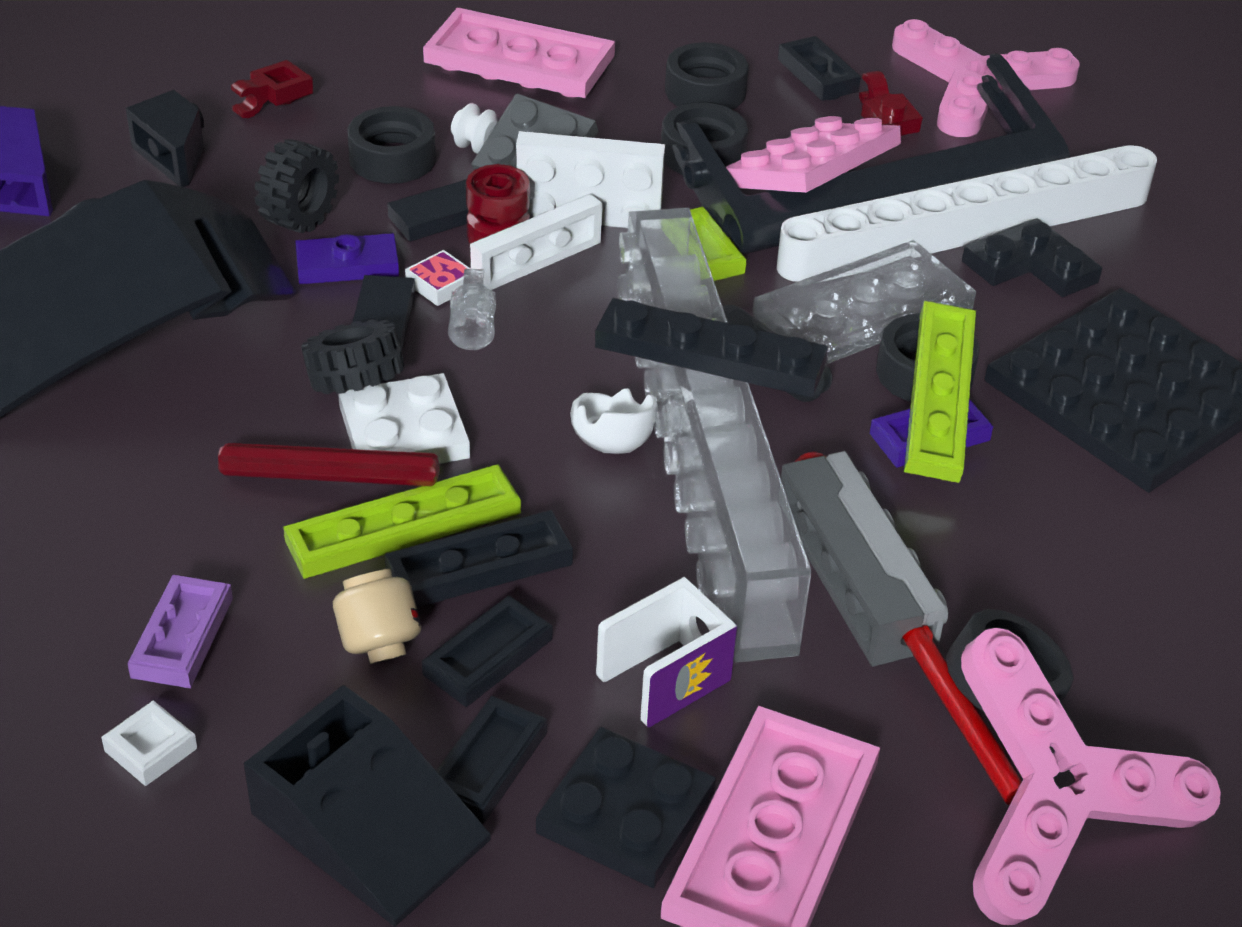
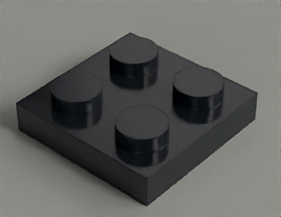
[536,727,716,889]

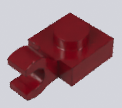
[231,60,313,118]
[859,71,923,136]

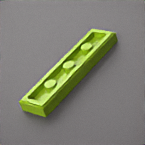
[904,301,976,483]
[283,464,521,579]

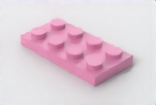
[423,7,615,98]
[726,116,901,193]
[660,706,880,927]

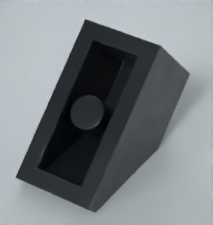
[126,90,204,187]

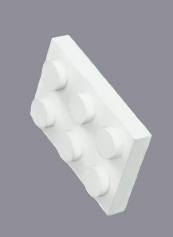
[516,131,665,231]

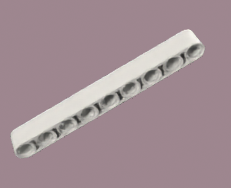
[777,145,1157,282]

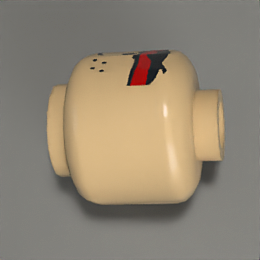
[333,569,421,664]

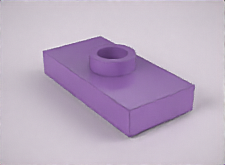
[127,575,233,689]

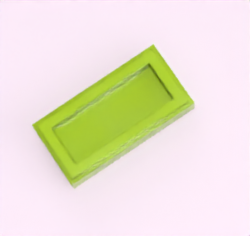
[660,207,746,284]

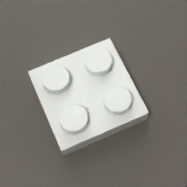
[339,373,470,463]

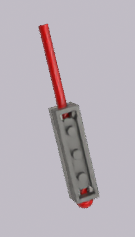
[777,451,1022,805]

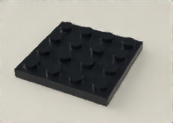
[984,288,1242,493]

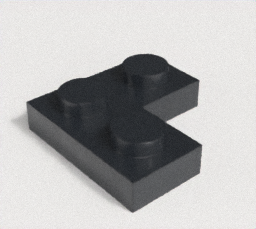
[962,218,1103,298]

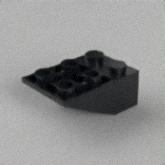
[243,685,491,927]

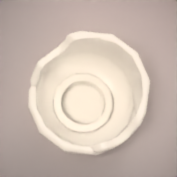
[570,388,658,454]

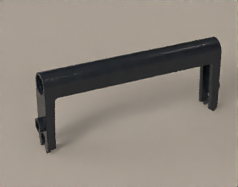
[672,53,1070,255]

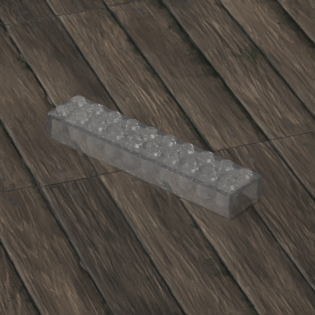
[617,208,812,663]

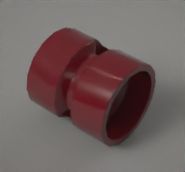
[466,164,530,245]

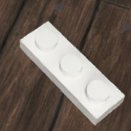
[470,194,602,294]

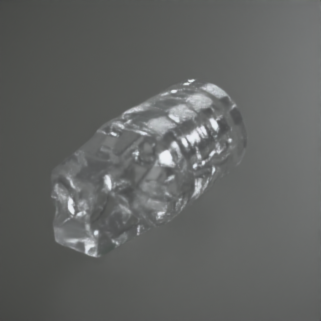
[448,269,496,350]

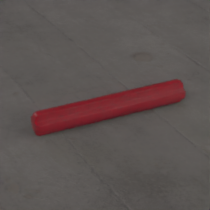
[218,443,440,487]

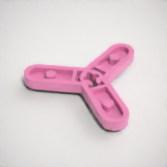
[892,19,1080,137]
[961,628,1221,925]

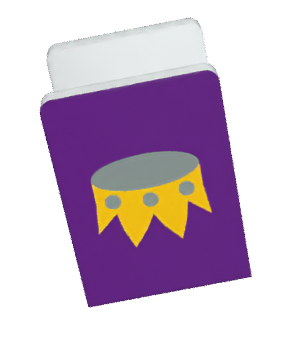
[596,577,737,727]

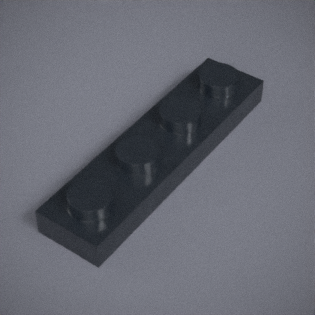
[595,298,828,398]

